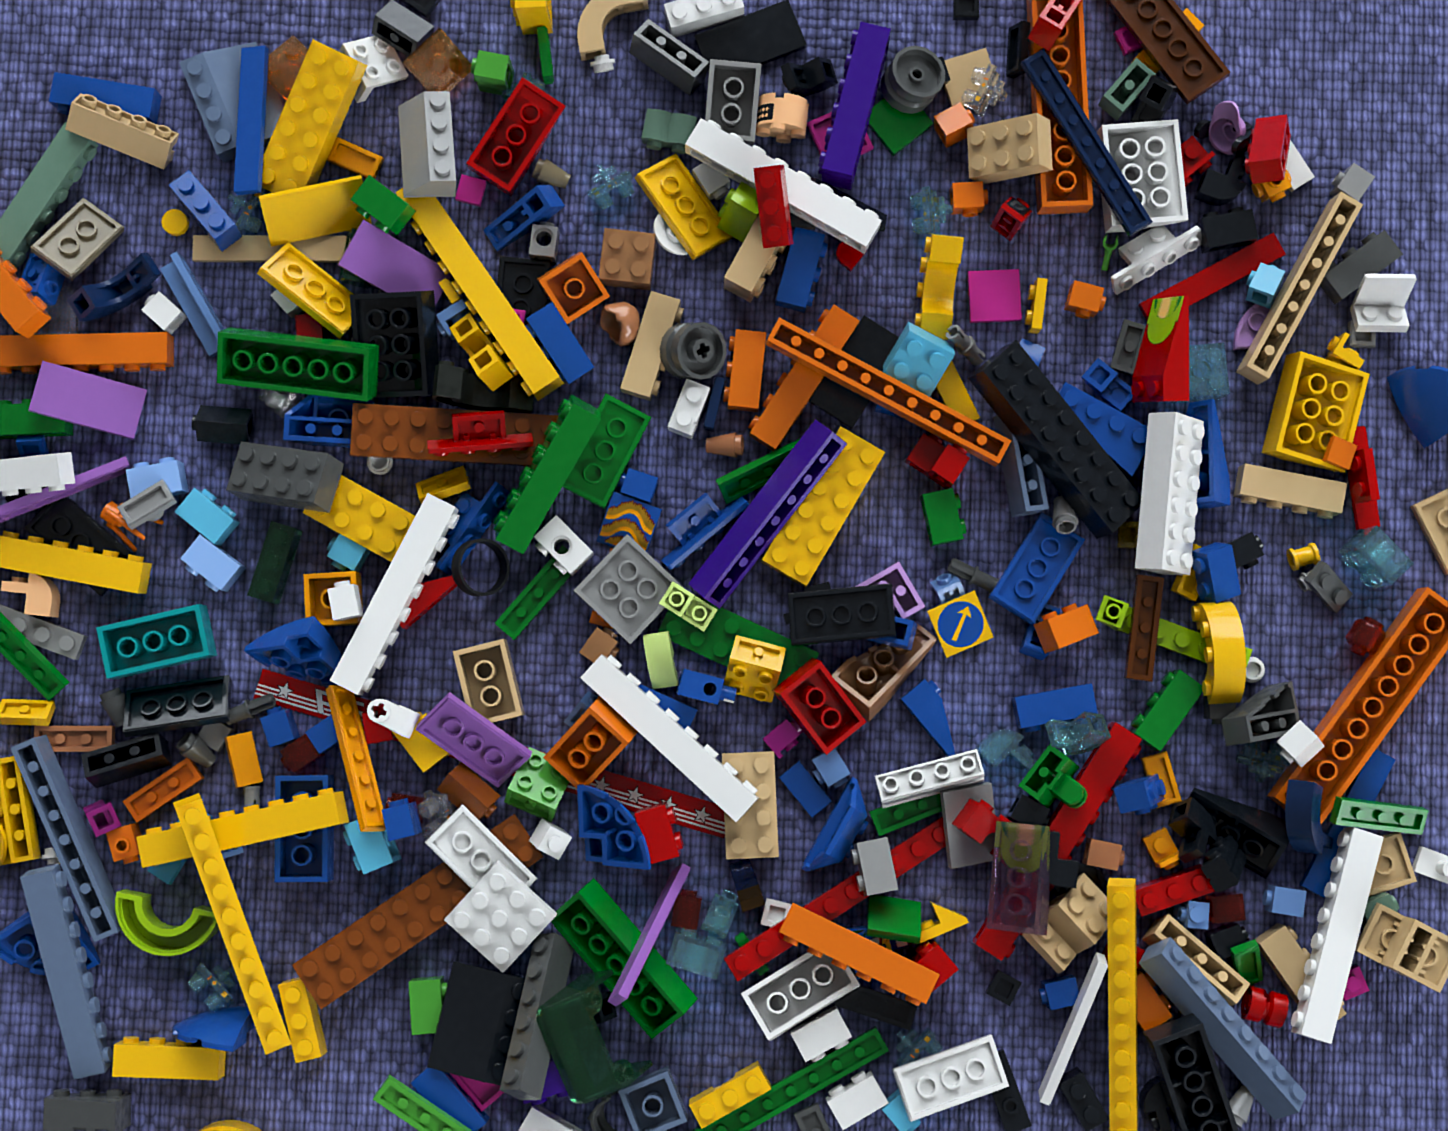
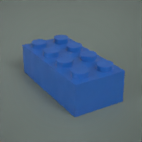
[274,774,334,882]

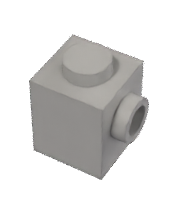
[1330,163,1375,201]

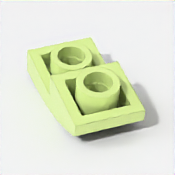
[659,582,718,632]
[643,631,679,689]

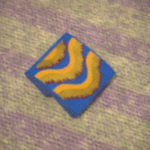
[596,492,662,552]

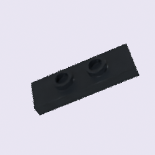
[834,986,918,1031]
[991,1049,1032,1131]

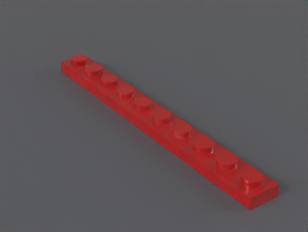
[723,816,946,981]

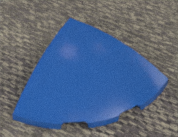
[1387,366,1448,449]
[244,616,342,685]
[577,784,651,870]
[0,910,101,976]
[172,1006,254,1052]

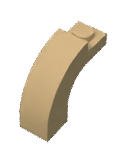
[577,0,649,61]

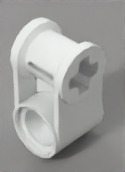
[367,699,421,739]

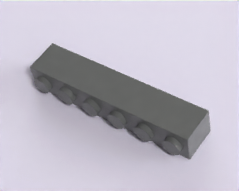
[500,933,574,1100]

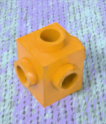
[1249,169,1292,203]

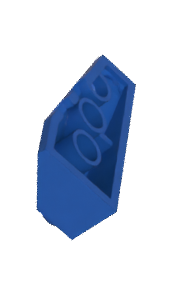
[1186,399,1231,508]

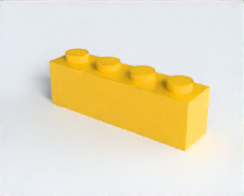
[112,1036,226,1080]

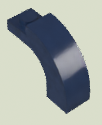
[67,253,161,322]
[1285,779,1333,855]

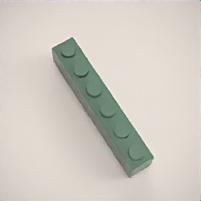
[0,122,99,268]

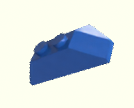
[283,395,374,448]
[801,776,869,872]

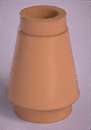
[706,432,744,458]

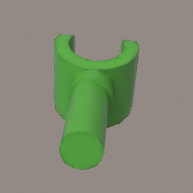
[1101,233,1118,271]

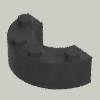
[432,361,534,412]

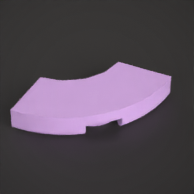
[1233,295,1277,350]

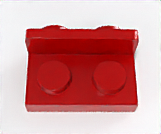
[1181,135,1216,187]

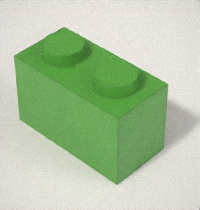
[471,50,514,97]
[408,976,448,1035]

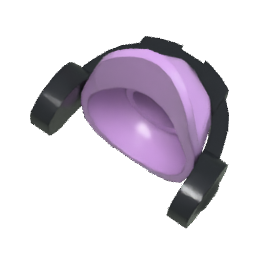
[1194,101,1252,156]

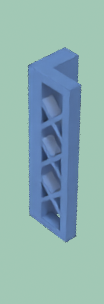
[160,251,224,358]

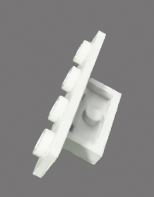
[1111,225,1202,295]

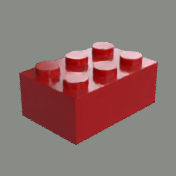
[772,658,866,755]

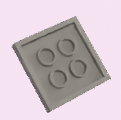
[573,534,684,644]

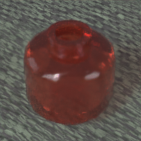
[1346,616,1386,657]

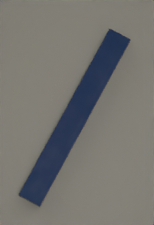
[1021,48,1153,237]

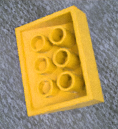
[1261,351,1370,473]

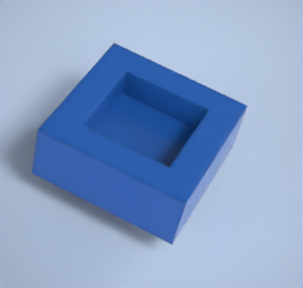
[16,435,50,457]

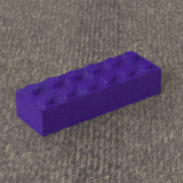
[818,22,891,190]

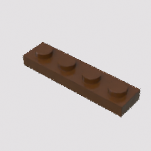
[1124,574,1164,682]

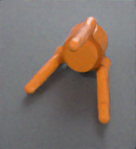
[100,501,164,552]

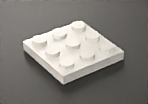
[444,860,557,973]

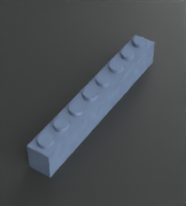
[10,735,122,942]
[20,864,113,1080]
[1139,937,1306,1120]

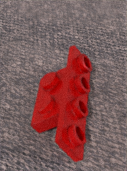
[427,410,534,456]
[1347,426,1380,530]

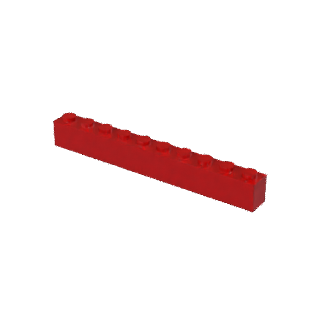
[972,722,1142,961]

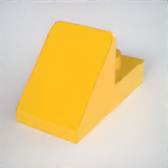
[920,901,969,944]

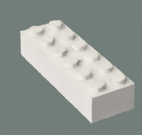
[1135,412,1205,575]

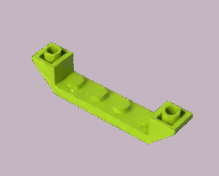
[1095,595,1252,667]

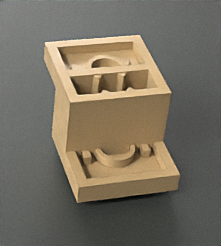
[1022,873,1107,974]
[1355,903,1448,993]

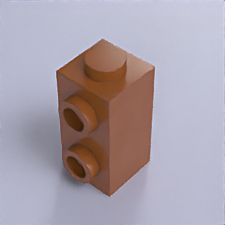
[437,762,500,821]

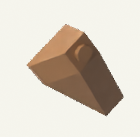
[832,623,937,721]

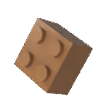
[599,228,656,291]

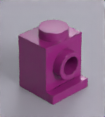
[762,719,803,759]
[83,799,121,837]

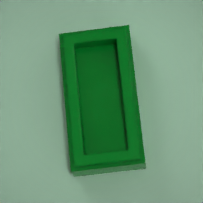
[537,26,554,85]
[1230,939,1263,985]

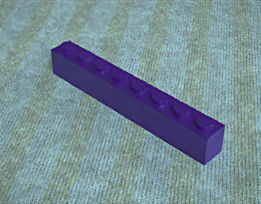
[688,419,847,609]

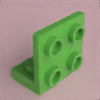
[504,747,569,823]

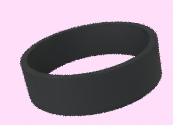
[451,539,510,596]

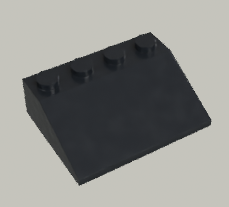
[350,290,439,398]
[427,961,525,1085]

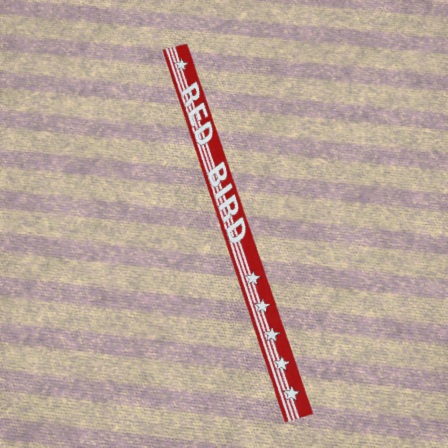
[254,669,725,838]

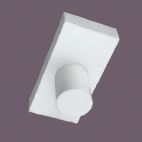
[1412,846,1448,884]

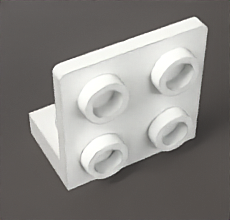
[339,36,408,103]
[1350,274,1417,332]

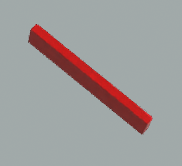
[1138,232,1286,321]

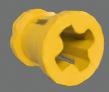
[1286,543,1321,571]

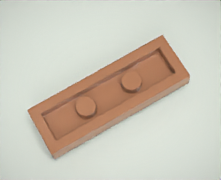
[34,726,115,752]

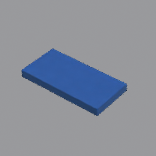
[988,512,1085,625]

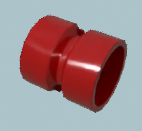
[1241,985,1289,1028]

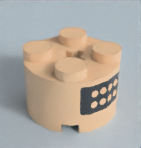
[755,93,809,143]

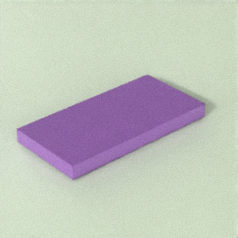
[338,219,452,306]
[28,361,147,440]
[416,692,532,788]

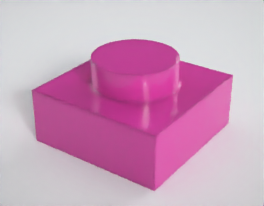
[1343,965,1370,1001]

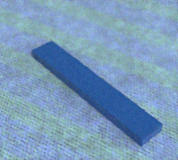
[233,45,269,195]
[1299,749,1396,898]

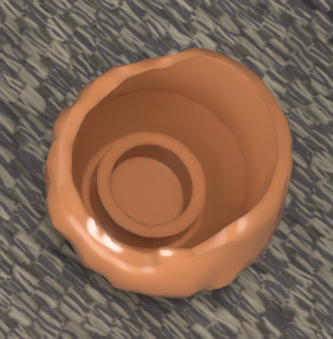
[600,301,640,346]

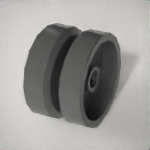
[881,46,945,114]
[660,322,727,379]

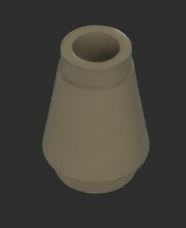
[531,158,571,189]

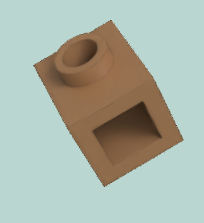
[579,627,620,663]

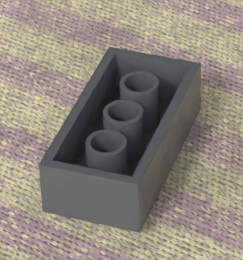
[226,441,344,513]

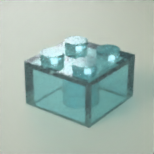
[1171,343,1230,403]
[1338,525,1414,588]
[666,925,726,980]

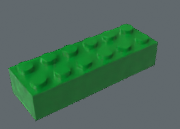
[217,327,379,401]
[493,394,601,554]
[551,878,698,1039]

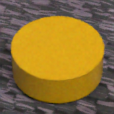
[161,209,189,236]

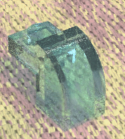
[1045,711,1111,755]
[974,730,1036,770]

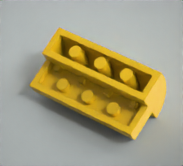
[0,756,41,865]

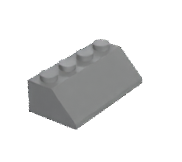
[398,91,456,198]

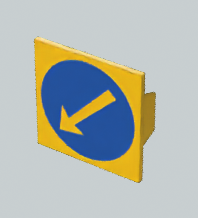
[927,590,994,658]

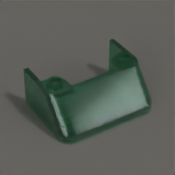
[536,969,653,1104]

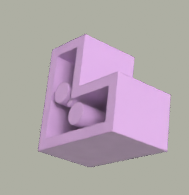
[855,562,925,619]

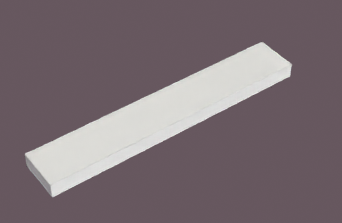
[1038,952,1108,1105]

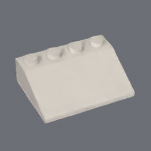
[1097,119,1189,233]

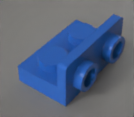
[21,253,65,306]

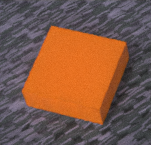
[1322,436,1357,470]

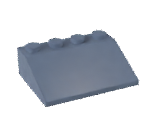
[179,42,284,163]

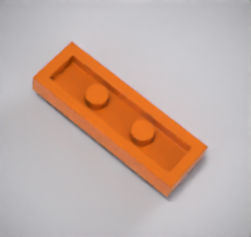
[122,758,204,823]

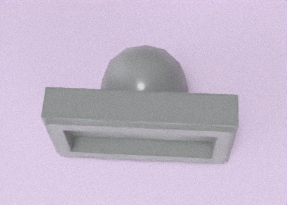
[117,479,177,530]

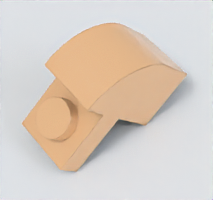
[1,573,60,618]

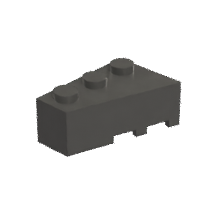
[1221,681,1300,746]
[43,1089,131,1131]

